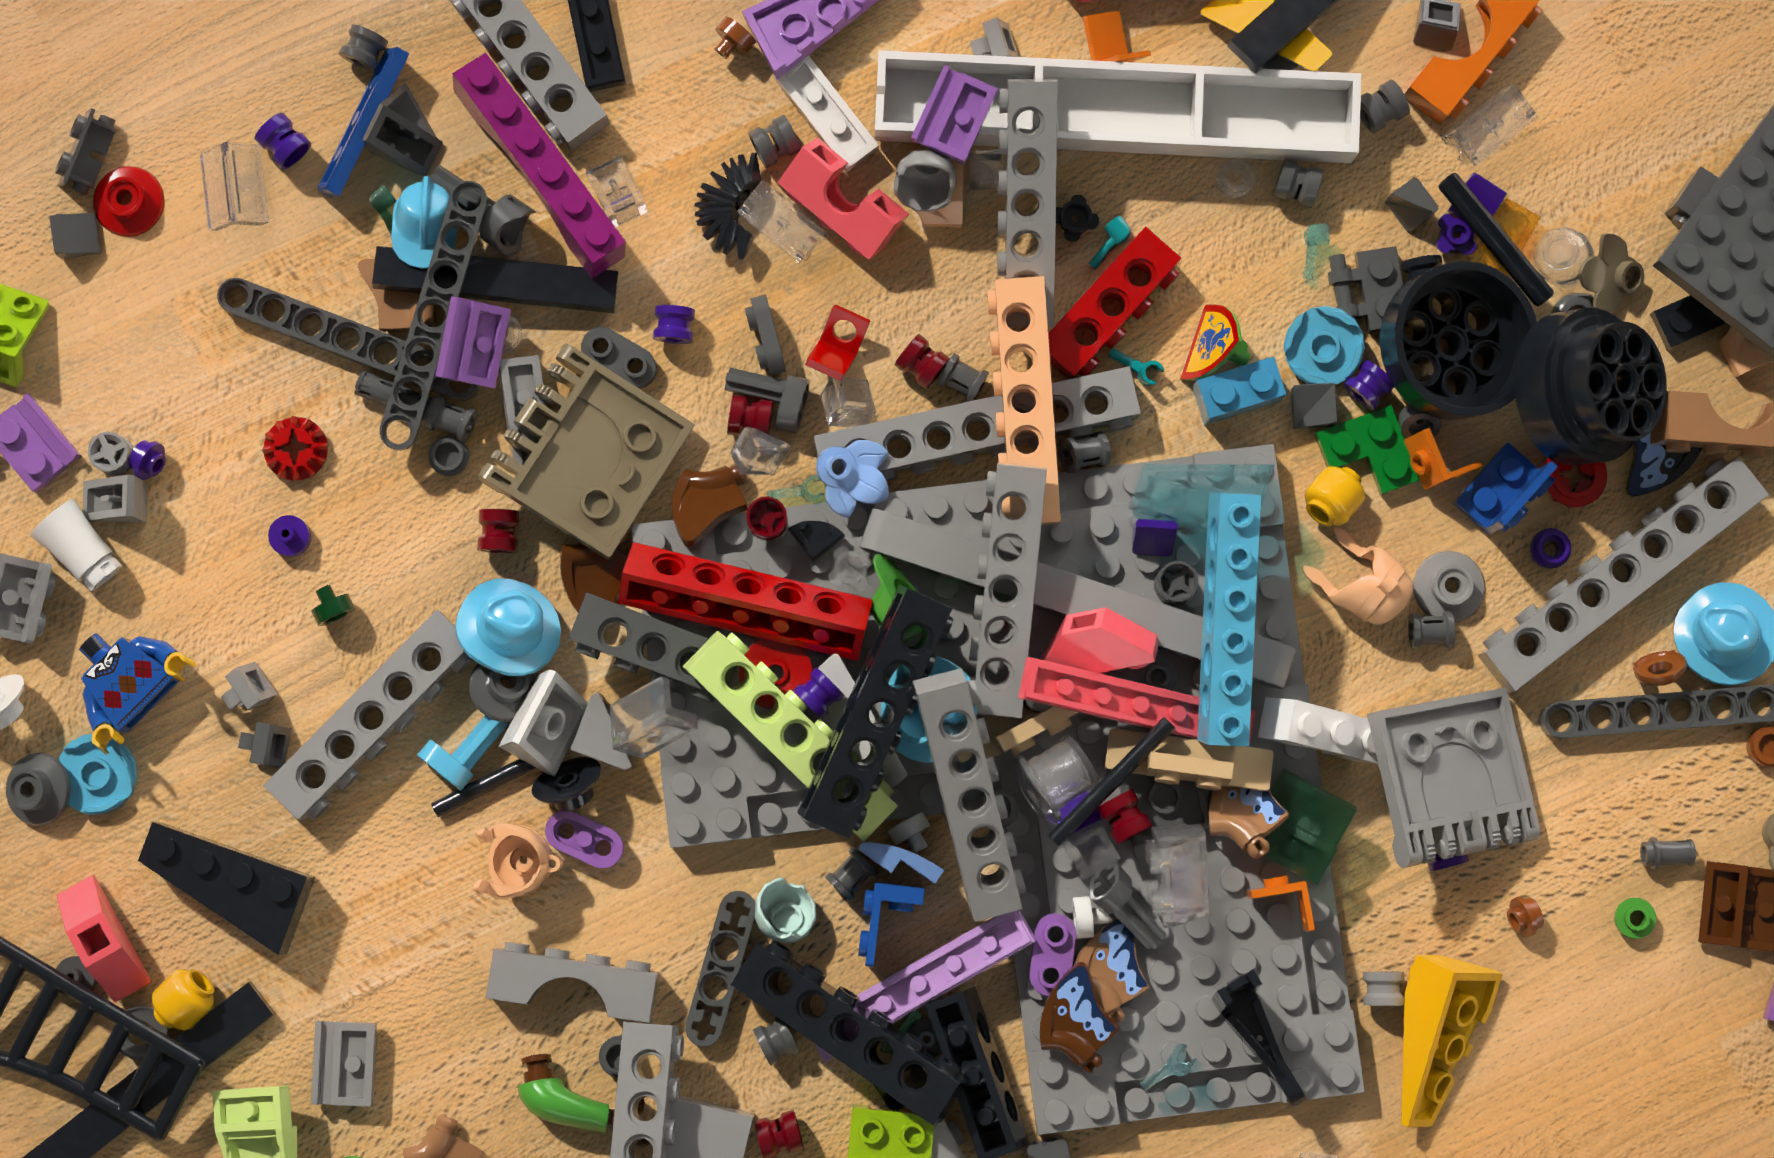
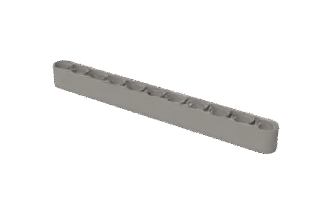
[859,508,1296,689]

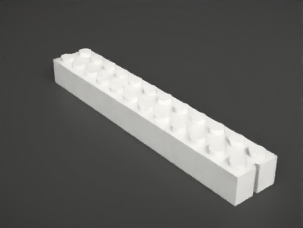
[875,50,1361,163]

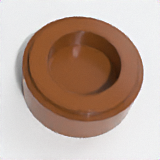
[1746,726,1774,767]

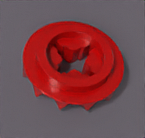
[262,416,328,481]
[1545,458,1607,508]

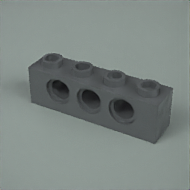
[568,593,737,703]

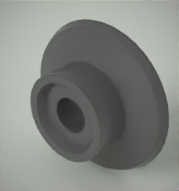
[469,663,538,722]
[6,753,71,826]

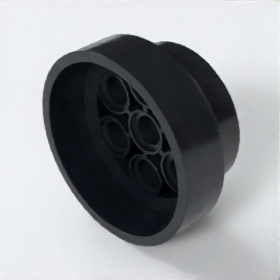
[1380,261,1537,420]
[1514,308,1667,466]

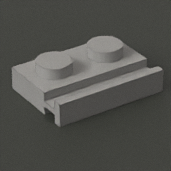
[311,1021,378,1107]

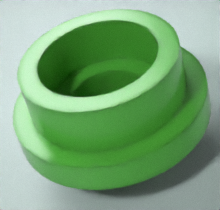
[1614,898,1656,939]

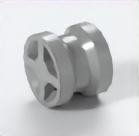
[88,431,134,476]
[1363,971,1404,1006]

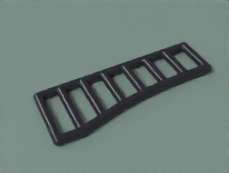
[0,936,205,1142]

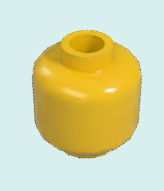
[1304,466,1365,526]
[152,969,214,1030]

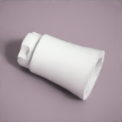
[30,499,122,591]

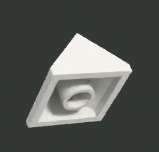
[498,670,588,777]

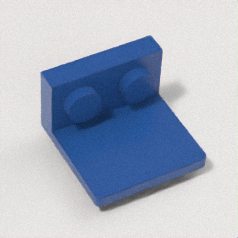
[1452,442,1558,535]
[858,882,925,967]

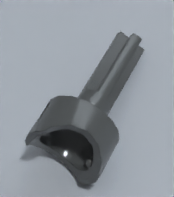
[429,165,536,257]

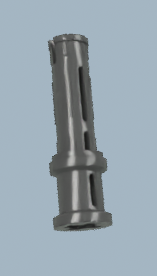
[354,371,478,443]

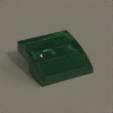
[1264,769,1357,885]

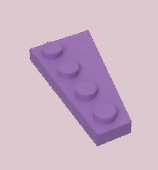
[742,0,879,79]

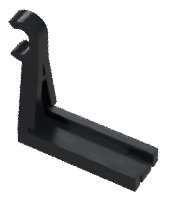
[1211,969,1306,1108]

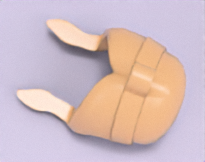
[1302,527,1413,625]
[473,823,563,899]

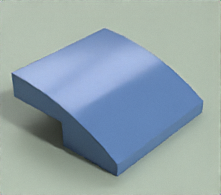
[858,842,944,884]

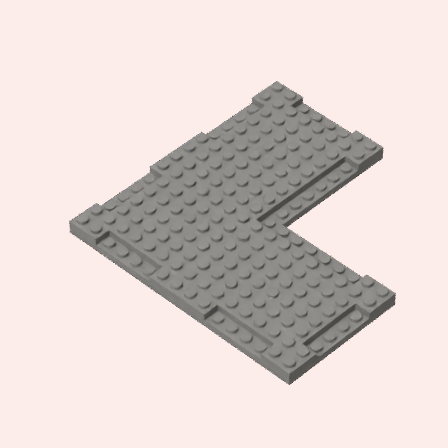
[631,444,1365,1135]

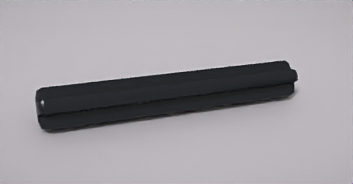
[1439,172,1554,307]

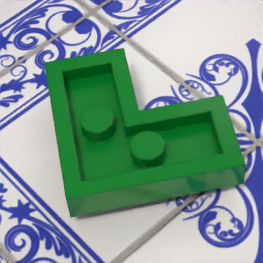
[1314,405,1420,495]

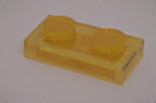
[1469,197,1541,276]

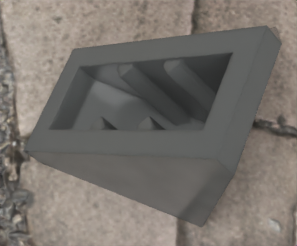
[362,82,443,177]

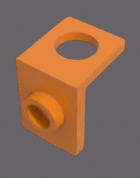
[1083,11,1151,62]
[1404,428,1482,490]
[1246,875,1315,932]

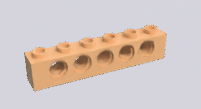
[987,276,1061,525]

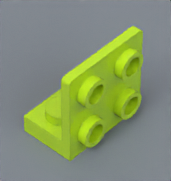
[0,284,49,388]
[847,1104,934,1158]

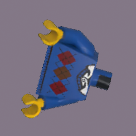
[79,633,196,755]

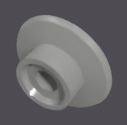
[1413,551,1485,622]

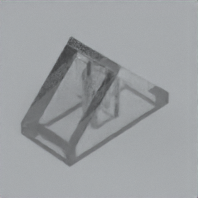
[585,156,648,227]

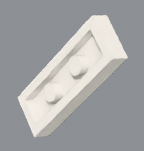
[774,55,879,172]

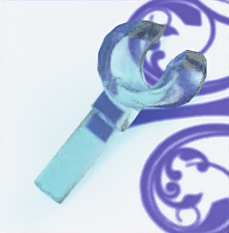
[1303,223,1330,280]
[767,475,825,502]
[1140,1044,1196,1091]

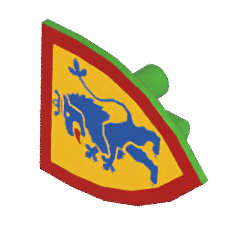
[1180,304,1250,381]

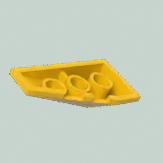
[1401,955,1503,1128]

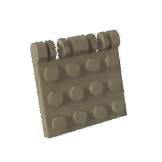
[477,344,695,560]

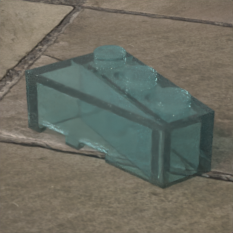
[1128,464,1275,535]

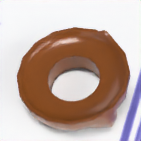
[1633,650,1687,686]

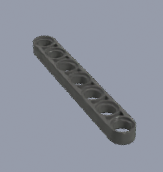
[379,181,488,451]
[217,278,480,402]
[1539,684,1774,739]

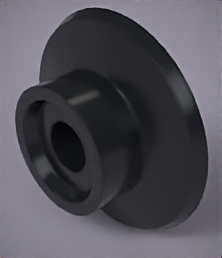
[531,757,601,811]

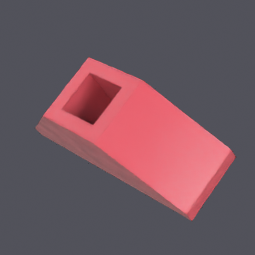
[1039,607,1159,675]
[56,875,153,1003]

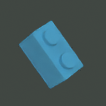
[1192,356,1287,425]

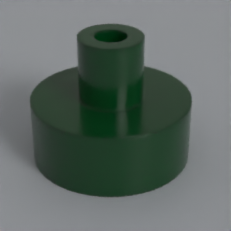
[311,585,355,626]

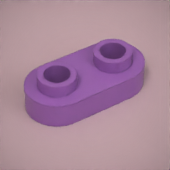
[545,811,624,868]
[1029,913,1076,996]

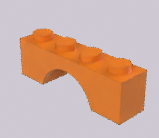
[1404,0,1543,125]

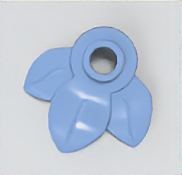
[816,440,889,518]

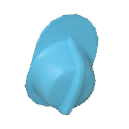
[391,176,457,269]

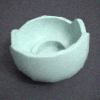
[755,877,817,943]

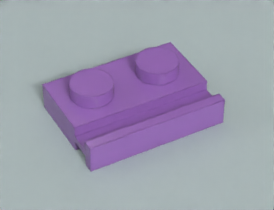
[911,65,998,165]
[436,296,511,388]
[0,393,82,493]

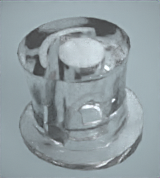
[1014,734,1099,823]

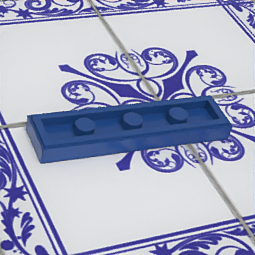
[317,47,410,197]

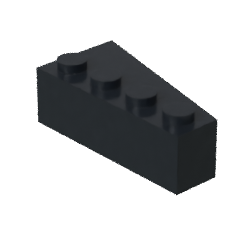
[138,822,315,955]

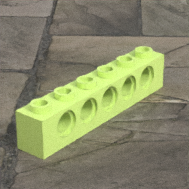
[683,631,898,842]

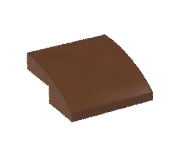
[1698,861,1774,952]

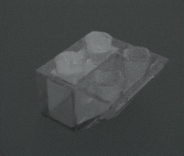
[1145,824,1209,928]

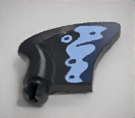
[1626,432,1703,497]

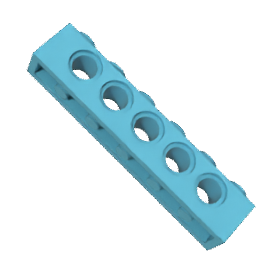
[1197,492,1261,746]

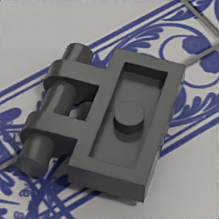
[1327,246,1409,333]

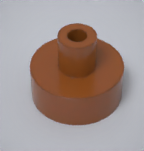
[715,16,756,59]

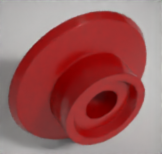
[93,166,165,237]
[738,638,812,710]

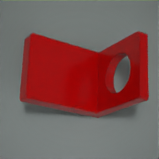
[805,304,871,381]

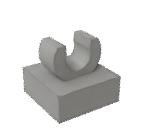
[970,17,1019,57]
[221,662,278,710]

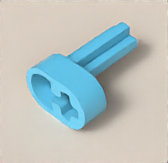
[417,716,509,791]

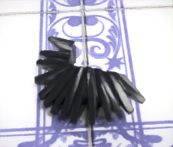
[694,153,762,260]

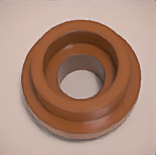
[1507,897,1544,937]

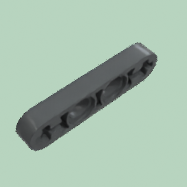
[685,891,755,1047]

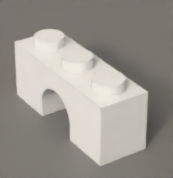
[1258,697,1378,764]

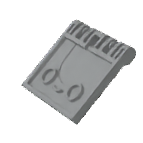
[1367,688,1540,868]

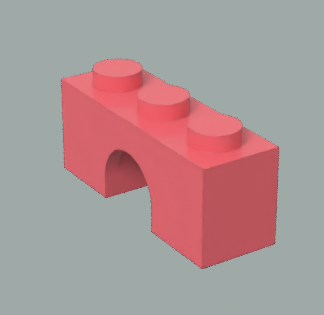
[777,137,909,260]

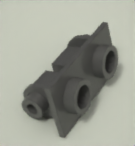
[55,108,117,195]

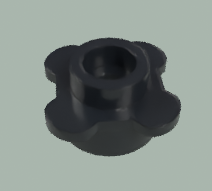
[1056,195,1099,242]

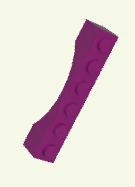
[452,52,626,279]

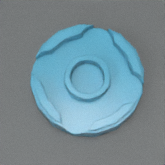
[1284,305,1365,384]
[57,734,138,815]

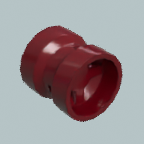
[894,334,950,390]
[727,395,773,441]
[746,496,788,541]
[477,509,519,553]
[1097,789,1153,845]
[754,1110,804,1158]

